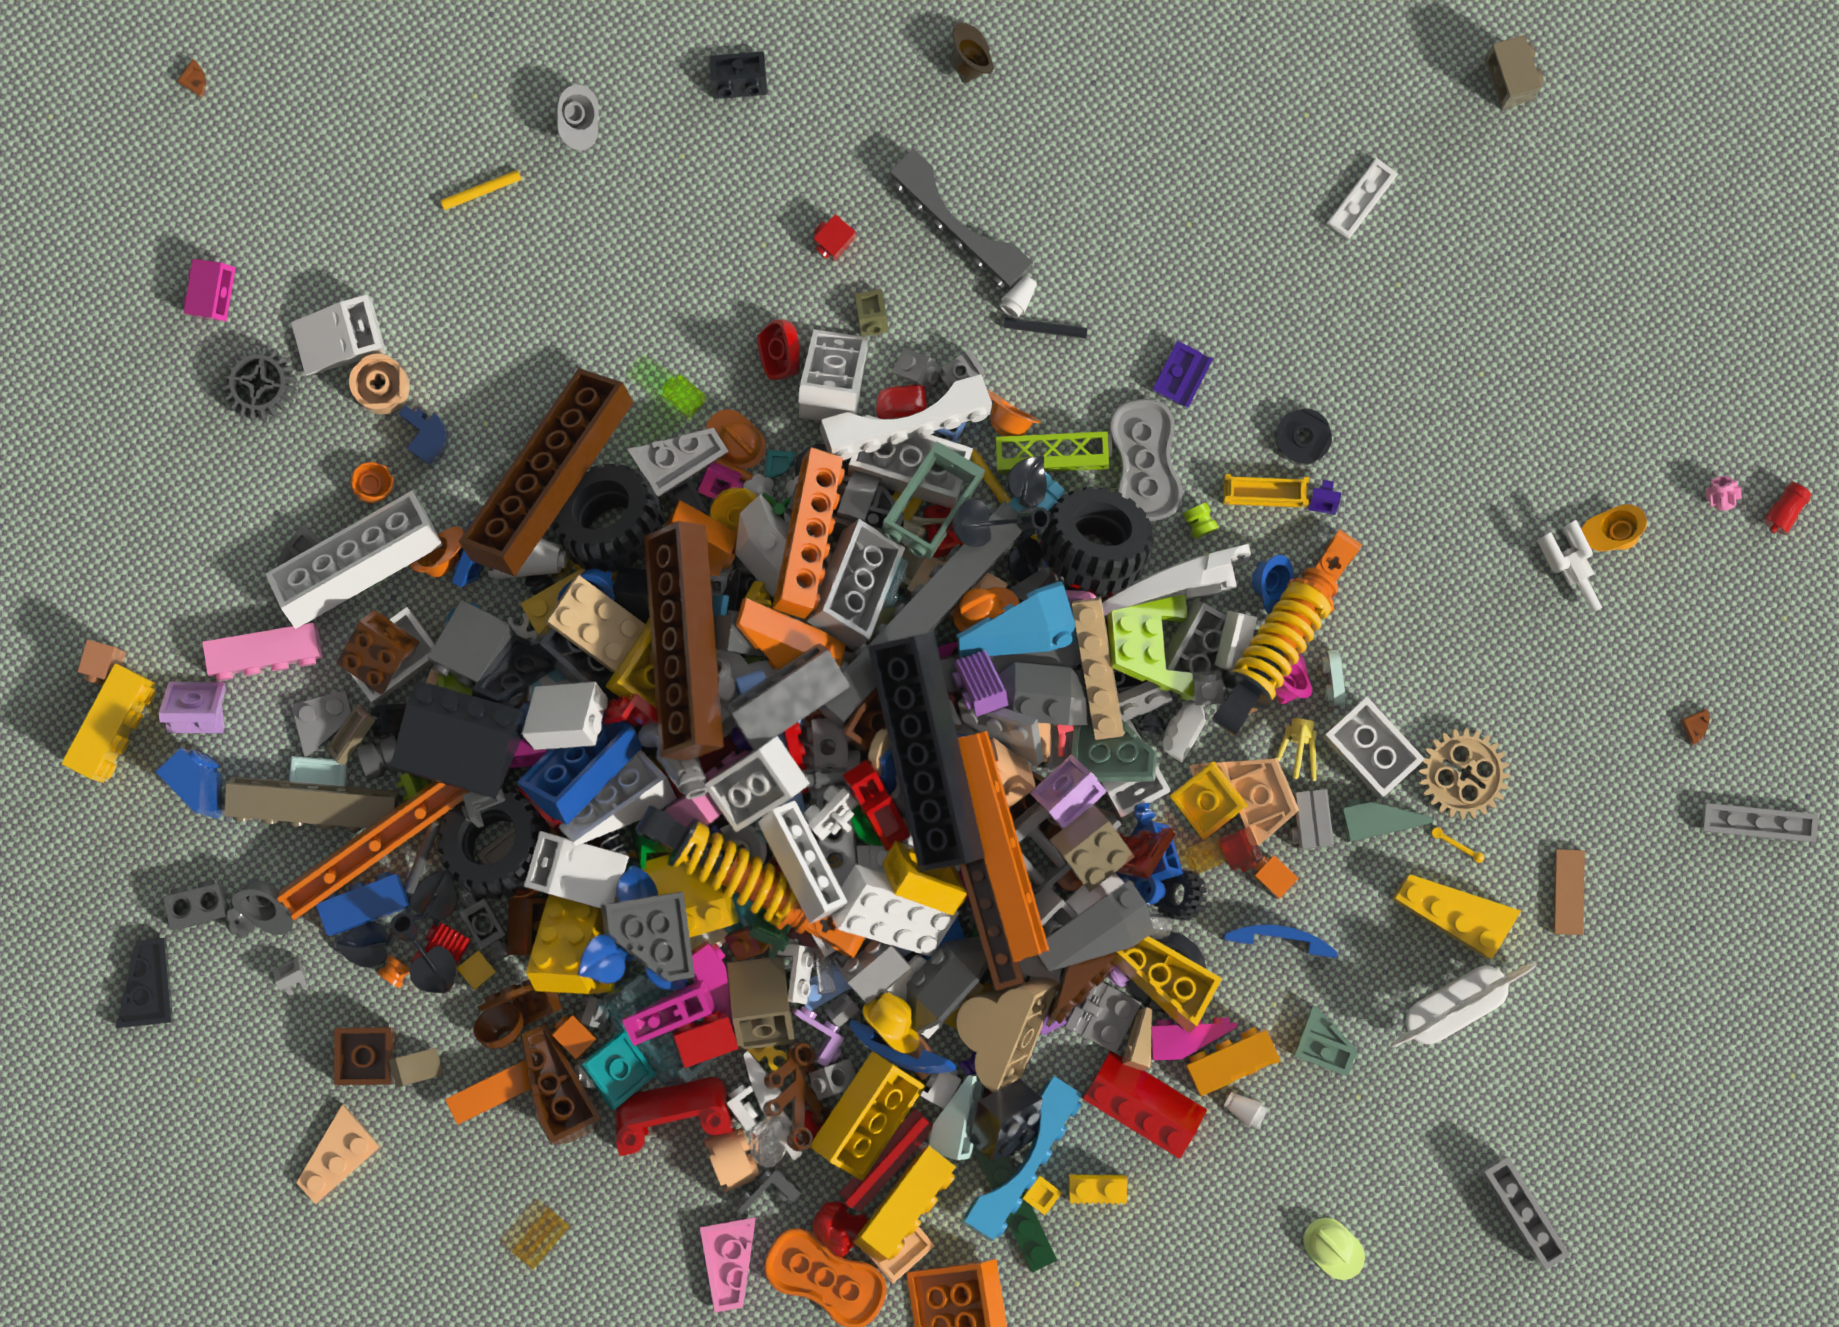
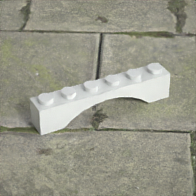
[820,374,992,460]

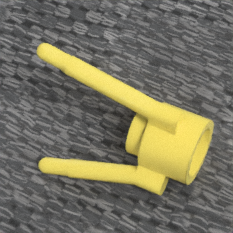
[1275,718,1317,781]

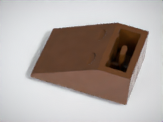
[1046,952,1117,1028]

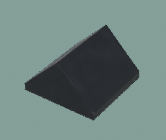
[613,567,650,624]

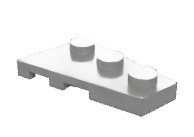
[627,428,729,497]

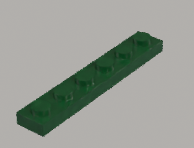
[973,1145,1058,1273]

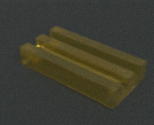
[512,1207,571,1270]

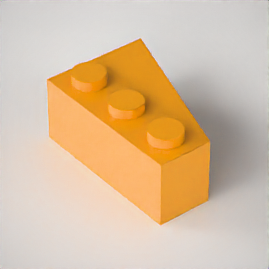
[1185,1027,1281,1096]

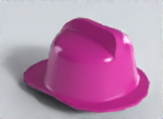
[1275,654,1312,704]

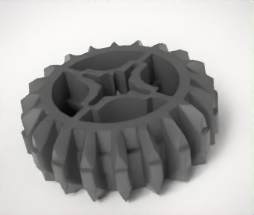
[221,347,297,422]

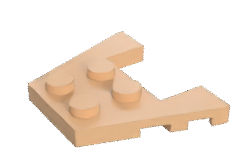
[1189,758,1299,867]

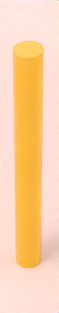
[970,448,1039,541]

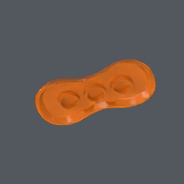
[764,1228,887,1327]

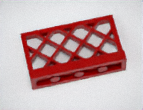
[839,1108,933,1212]

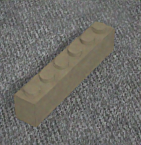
[225,776,399,831]

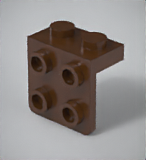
[478,979,562,1026]

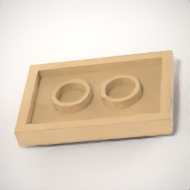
[545,575,646,672]

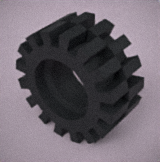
[1154,869,1207,921]

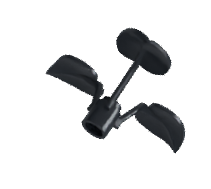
[953,456,1050,583]
[336,870,458,994]

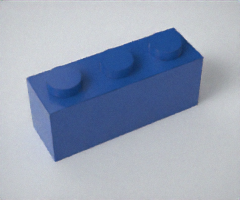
[316,871,411,936]

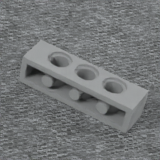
[1479,1155,1570,1270]

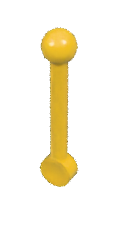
[1431,827,1484,863]

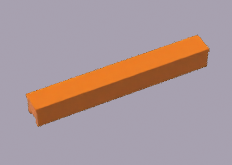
[958,731,1049,962]
[277,781,470,920]

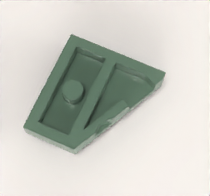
[1294,1005,1357,1076]

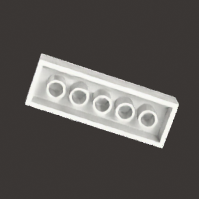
[266,491,443,629]

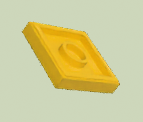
[1169,761,1248,841]

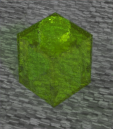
[662,374,707,420]

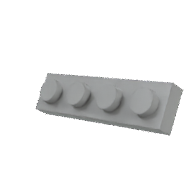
[1701,803,1818,843]

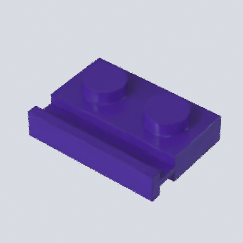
[1152,341,1213,409]

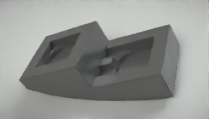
[837,470,881,522]

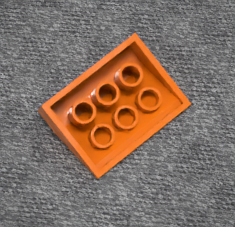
[906,1259,1007,1327]

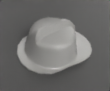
[555,85,599,151]

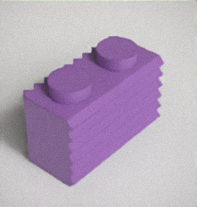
[952,650,1008,717]

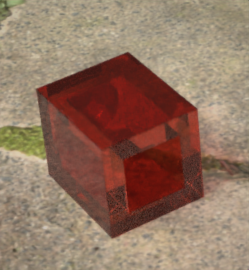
[1219,827,1263,873]

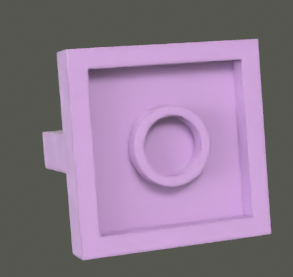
[159,682,226,733]
[1030,754,1107,829]

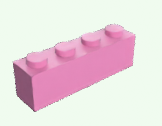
[202,623,323,681]

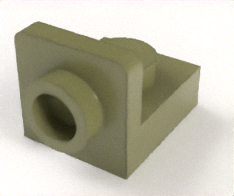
[855,289,889,336]

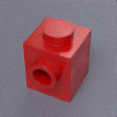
[813,214,857,262]

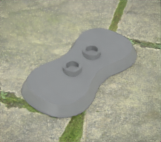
[1109,399,1183,521]

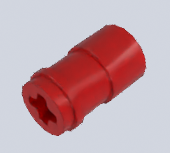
[1763,481,1812,535]

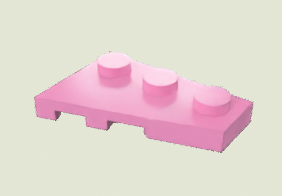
[700,1217,756,1312]

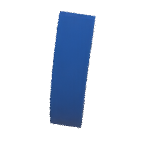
[1223,925,1338,958]
[849,1019,957,1074]

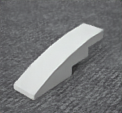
[743,1051,804,1161]

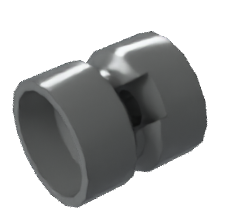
[357,734,398,781]

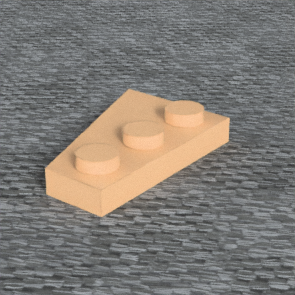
[297,1104,381,1204]

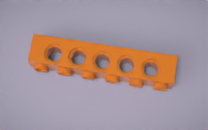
[772,447,844,619]

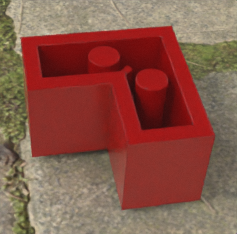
[670,1010,739,1068]

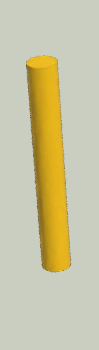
[440,169,522,210]

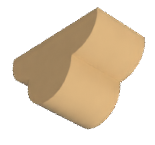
[957,977,1060,1092]

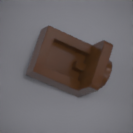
[724,916,775,961]

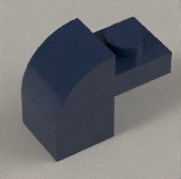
[398,405,449,468]

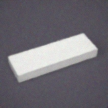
[1326,158,1398,241]

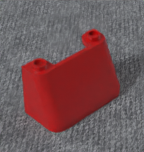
[615,1077,735,1157]

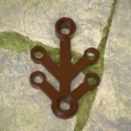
[763,1042,831,1151]

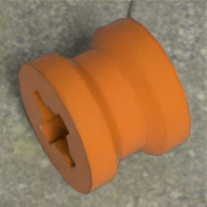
[1057,869,1083,891]
[377,954,410,988]

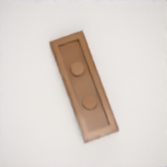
[1553,849,1585,935]

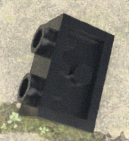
[709,51,768,99]

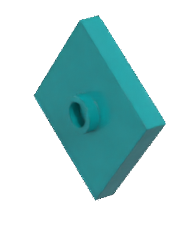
[579,1029,657,1110]

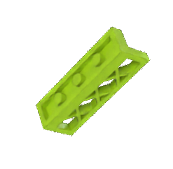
[996,431,1109,475]

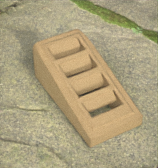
[1122,1007,1152,1070]

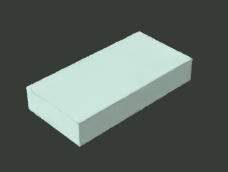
[289,756,349,786]

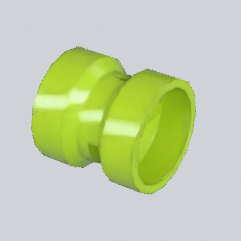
[1182,503,1219,539]

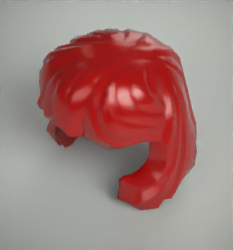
[875,385,927,420]
[812,1201,868,1257]

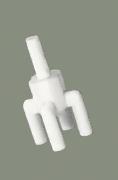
[1537,520,1602,613]

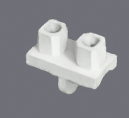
[804,785,858,841]

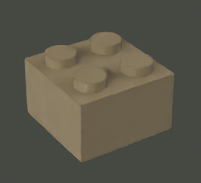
[1485,35,1544,110]
[1050,805,1134,892]

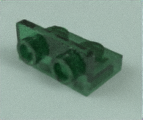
[749,907,792,959]

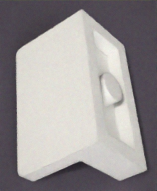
[1215,610,1258,670]

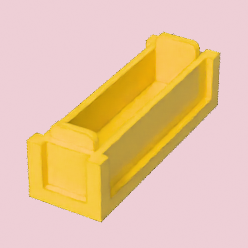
[1223,474,1309,508]

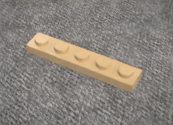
[1072,597,1124,740]

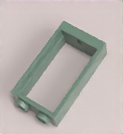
[882,441,985,560]

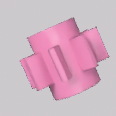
[1705,476,1742,511]

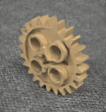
[1418,728,1511,820]

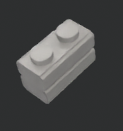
[1291,789,1334,850]

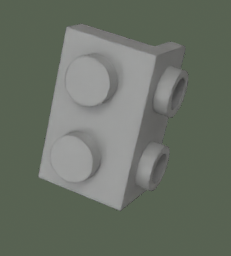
[1118,681,1173,722]

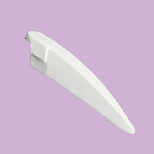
[1102,544,1251,621]

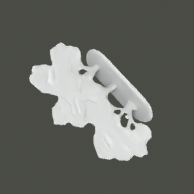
[1390,962,1537,1047]

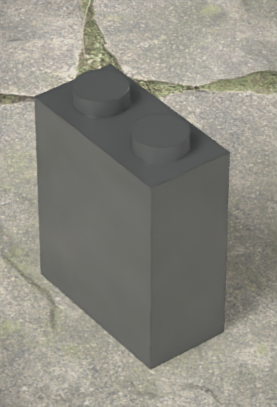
[428,600,514,689]

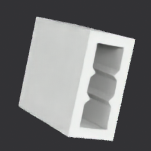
[522,682,608,750]

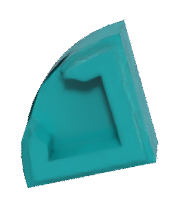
[765,450,796,479]

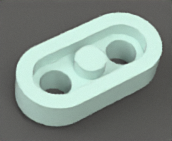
[1322,650,1346,706]

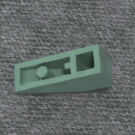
[1340,799,1433,842]

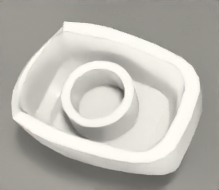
[1163,700,1206,762]

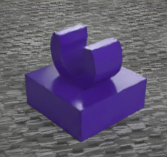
[1308,479,1341,515]

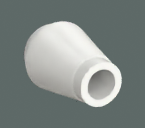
[1000,276,1037,319]
[1224,1092,1268,1129]

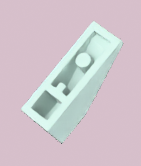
[928,1074,985,1160]

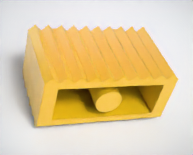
[1068,1174,1127,1205]

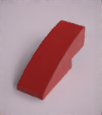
[842,760,911,851]

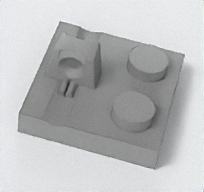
[1065,982,1141,1053]

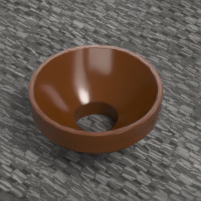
[473,1002,524,1049]

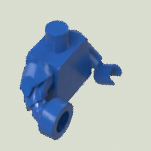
[1116,802,1183,905]

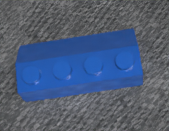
[517,712,642,825]
[156,748,222,819]

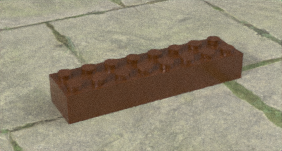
[459,368,634,577]
[644,521,723,761]

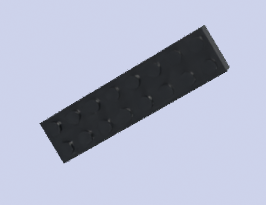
[868,631,985,872]

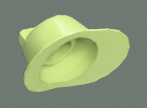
[1303,1218,1365,1280]

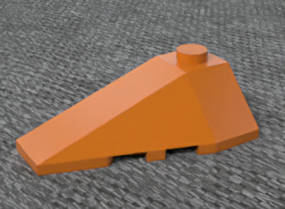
[736,598,846,670]

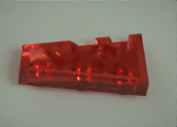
[1116,827,1176,879]

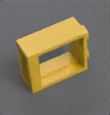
[882,841,967,916]

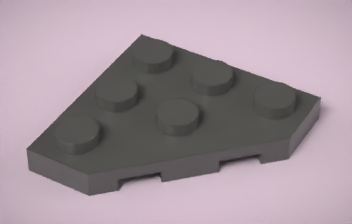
[601,892,695,982]

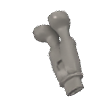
[638,722,708,799]

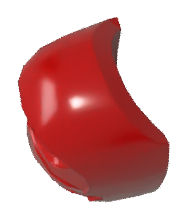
[757,319,800,380]

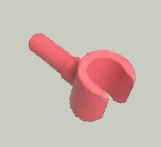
[1056,724,1074,757]

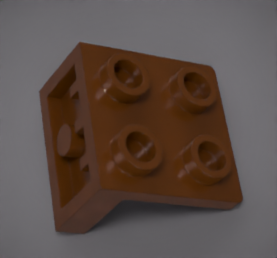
[337,609,420,694]

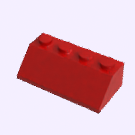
[1081,1051,1207,1159]

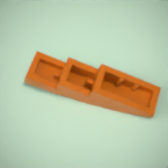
[445,1060,531,1125]

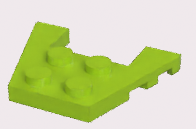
[1107,594,1195,701]

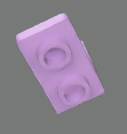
[791,1006,844,1067]

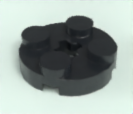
[1276,408,1332,465]

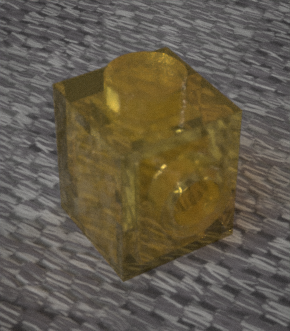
[1184,835,1230,874]

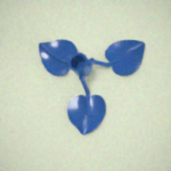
[578,866,687,991]

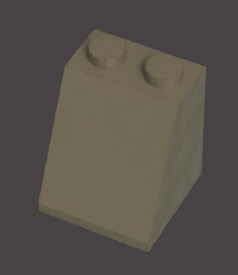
[727,956,795,1051]

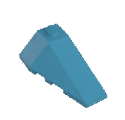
[957,581,1076,658]

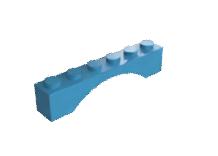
[960,1076,1083,1240]

